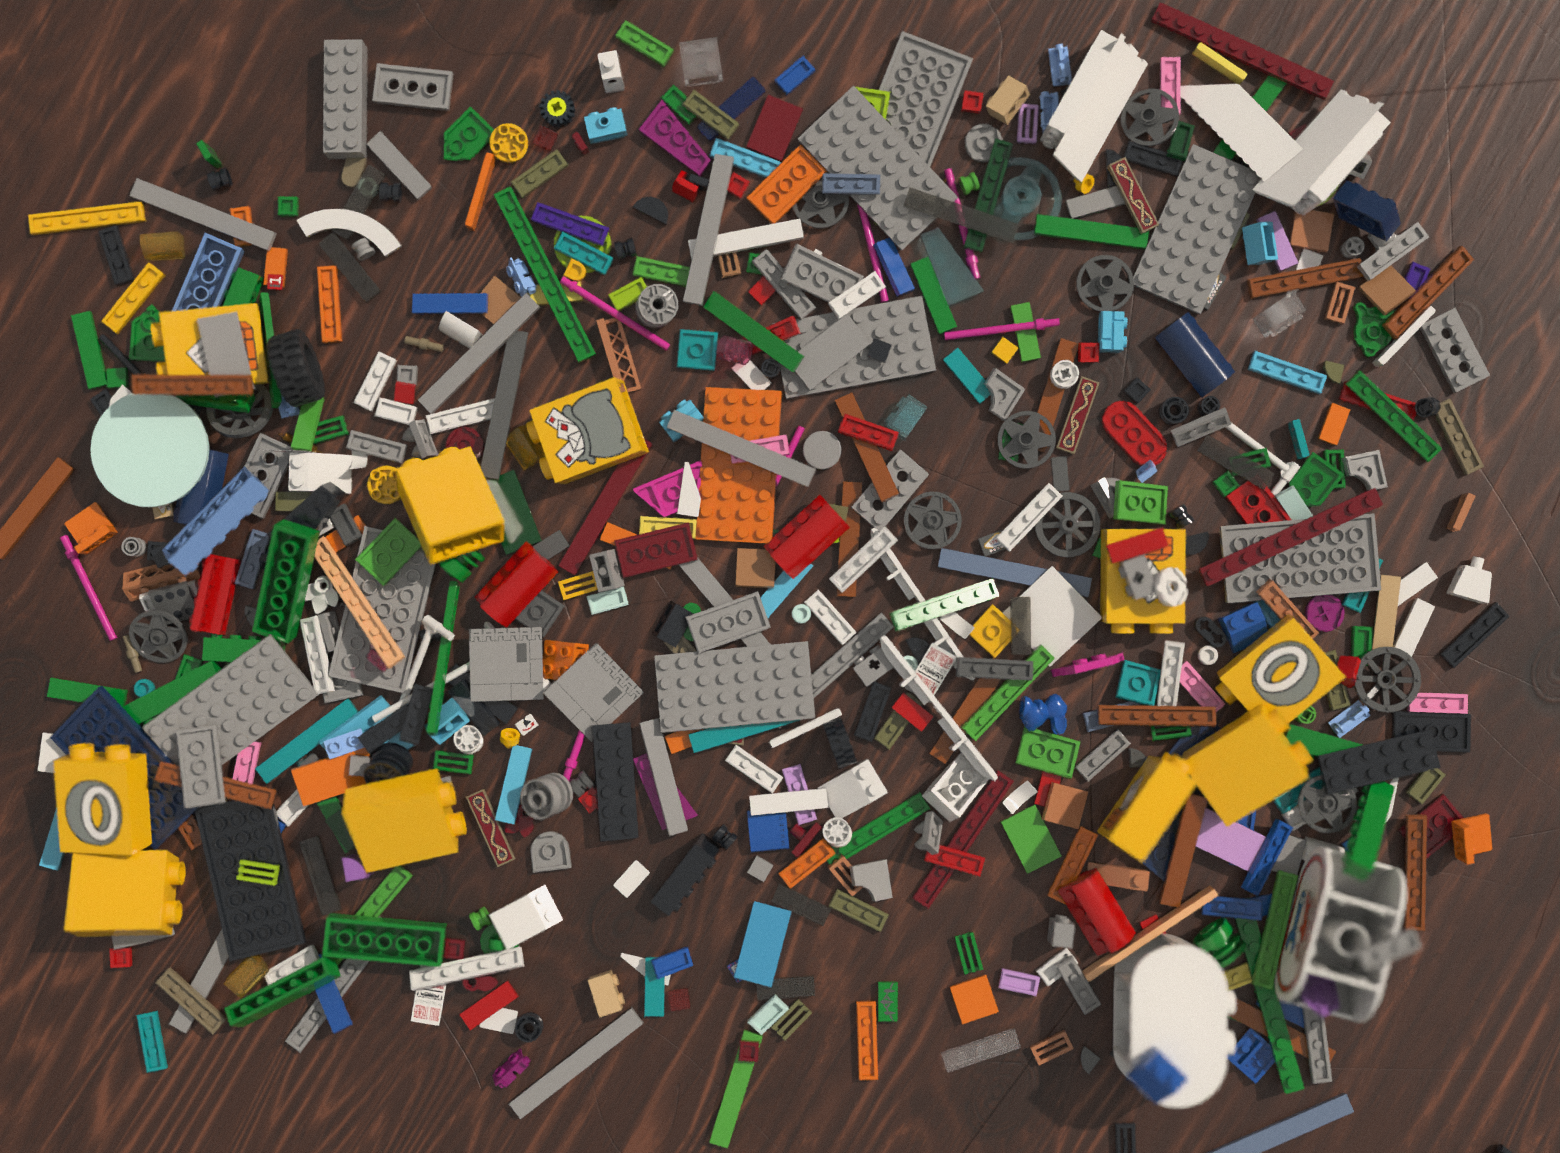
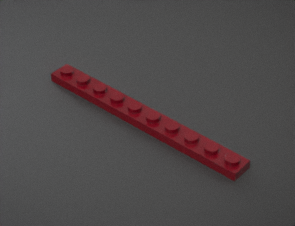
[1151,2,1334,100]
[1198,488,1383,586]

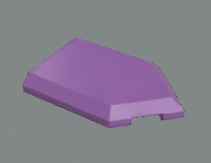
[1301,973,1340,1018]

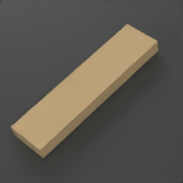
[1372,574,1401,649]

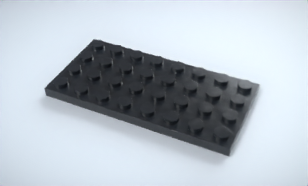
[195,800,306,961]

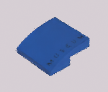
[747,811,789,852]
[1227,1028,1275,1084]

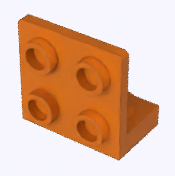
[65,502,118,555]
[543,640,589,680]
[1452,813,1492,865]

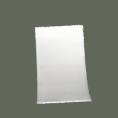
[350,451,367,469]
[940,612,975,639]
[1003,780,1038,814]

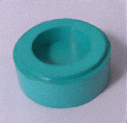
[134,679,155,698]

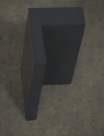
[652,600,693,648]

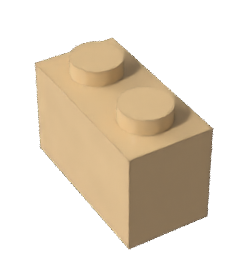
[986,76,1030,125]
[588,970,625,1017]

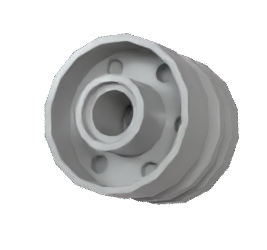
[635,284,678,328]
[521,772,573,820]

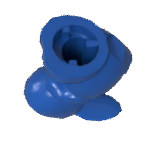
[1019,694,1067,735]

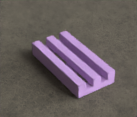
[1017,104,1039,144]

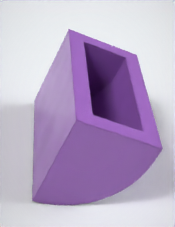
[342,854,374,881]

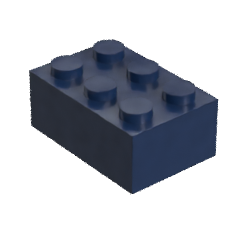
[1333,181,1401,242]

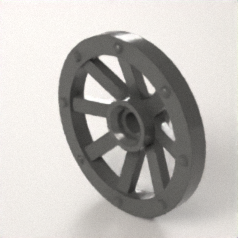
[206,384,273,438]
[1035,492,1100,557]
[1354,647,1421,712]

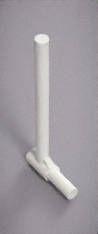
[1225,423,1300,497]
[399,615,454,701]

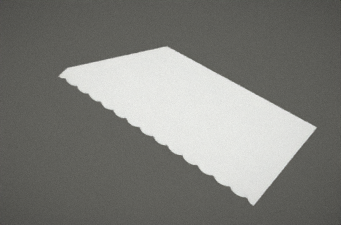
[1180,84,1303,182]

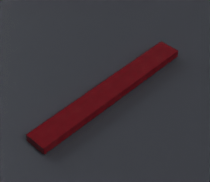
[558,439,653,576]
[912,770,1014,909]

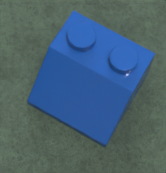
[1217,602,1268,653]
[1126,1046,1188,1104]

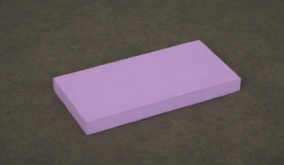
[1196,808,1266,871]

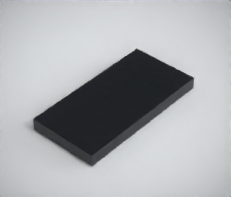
[1391,711,1471,753]

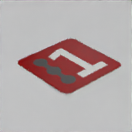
[267,274,283,290]

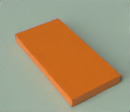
[747,144,827,224]
[291,748,371,806]

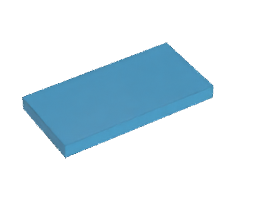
[734,901,791,987]

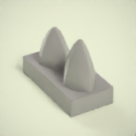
[402,420,438,459]
[1090,478,1120,519]
[318,612,340,652]
[914,811,943,855]

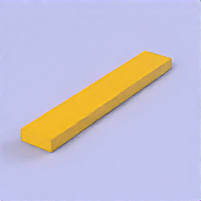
[28,202,146,235]

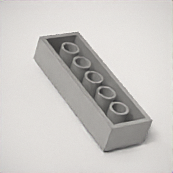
[323,39,367,159]

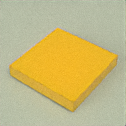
[969,604,1021,658]

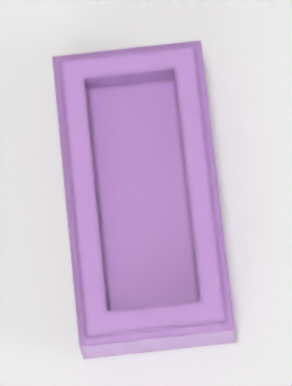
[998,968,1040,996]

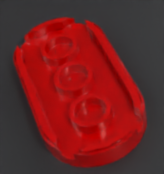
[1102,401,1167,466]

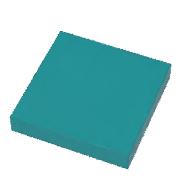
[677,329,718,371]
[1115,660,1161,706]

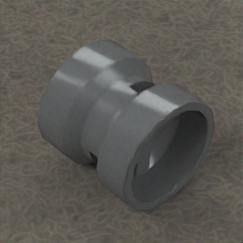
[569,770,595,797]

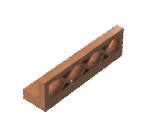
[596,318,641,393]
[122,562,202,602]

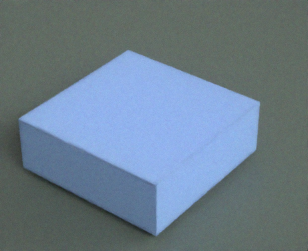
[1136,460,1157,483]

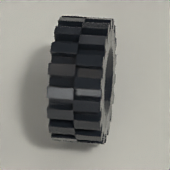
[823,717,857,769]

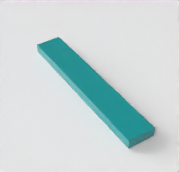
[255,698,359,784]
[688,720,799,753]

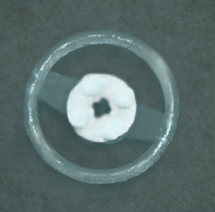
[979,157,1062,240]

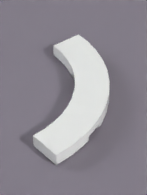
[297,209,402,256]

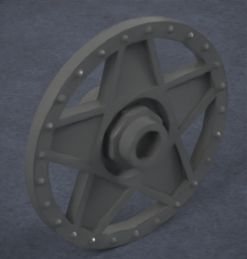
[1121,89,1179,146]
[793,172,849,229]
[1076,255,1134,312]
[998,411,1056,469]
[904,492,962,549]
[129,610,188,663]
[1298,775,1357,833]

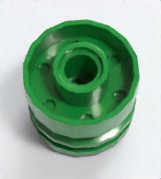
[439,549,485,583]
[1193,917,1247,968]

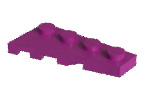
[639,100,711,177]
[633,753,698,830]

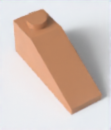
[1087,862,1150,891]

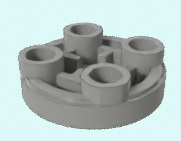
[803,431,841,470]

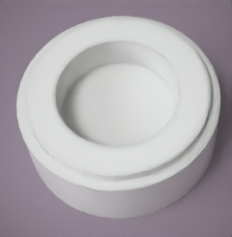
[1197,646,1218,665]

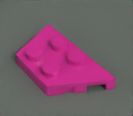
[633,460,702,518]
[1051,653,1125,677]

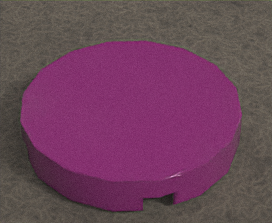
[1305,594,1345,632]

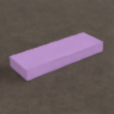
[1257,211,1298,272]
[782,764,817,825]

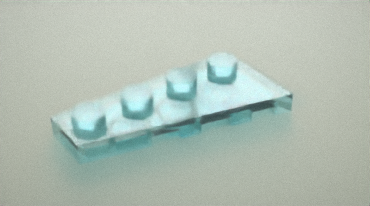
[921,228,984,306]

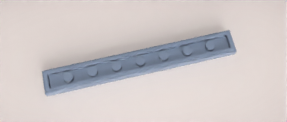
[937,548,1092,597]
[1206,1092,1354,1153]

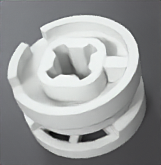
[1050,360,1079,389]
[454,725,483,755]
[823,818,852,848]

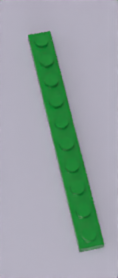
[494,186,596,363]
[1234,897,1304,1094]

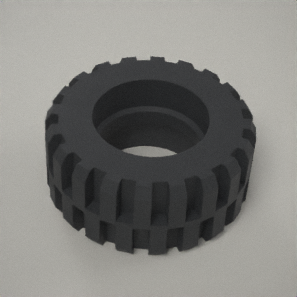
[267,329,325,407]

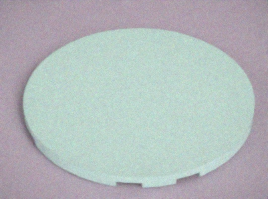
[91,394,209,507]

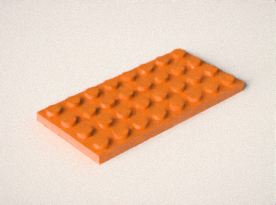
[696,387,782,544]

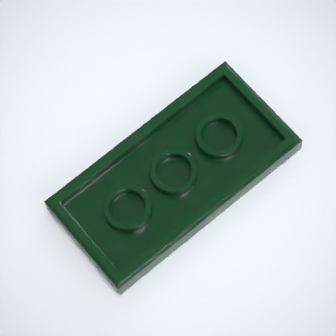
[486,470,542,555]

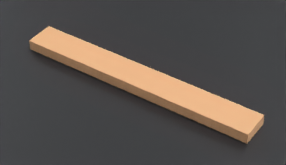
[314,536,405,669]
[1082,885,1218,982]

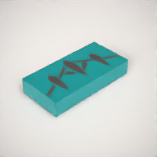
[1288,419,1310,460]

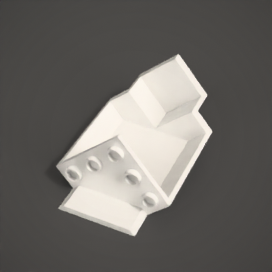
[1040,30,1148,182]
[1252,90,1391,216]

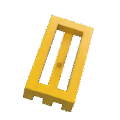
[558,571,598,600]

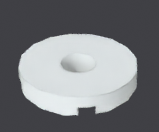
[1155,567,1188,607]

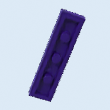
[531,202,609,247]

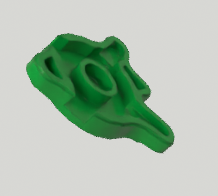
[1353,302,1396,358]

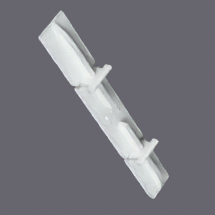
[870,528,975,680]
[879,636,997,781]

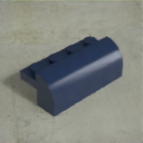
[1155,312,1235,397]
[173,450,229,524]

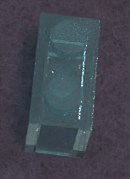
[886,394,927,440]

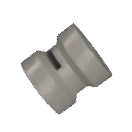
[121,537,147,557]

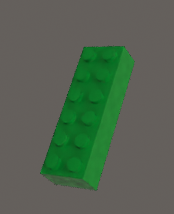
[252,519,320,643]
[323,913,447,967]

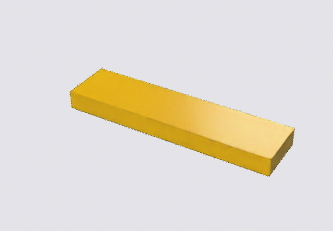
[101,262,165,334]

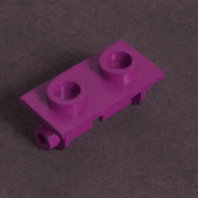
[492,1049,531,1089]

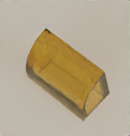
[140,232,185,261]
[506,424,545,471]
[224,954,269,999]

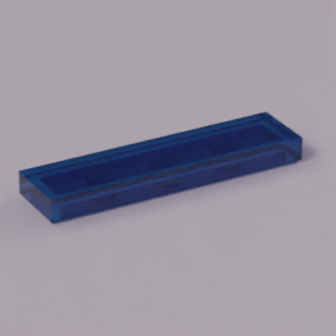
[697,76,766,142]

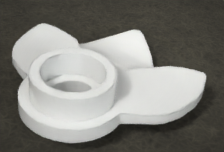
[305,576,339,614]

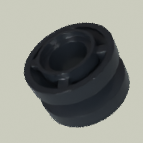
[1159,397,1189,425]
[515,1012,544,1042]

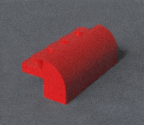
[763,495,850,579]
[475,541,558,628]
[189,554,242,635]
[1057,867,1136,956]

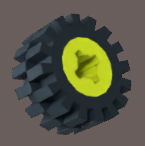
[540,90,575,128]

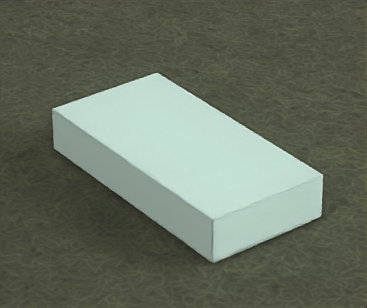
[1276,485,1313,520]
[587,586,629,615]
[747,994,788,1035]

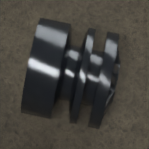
[364,742,413,784]

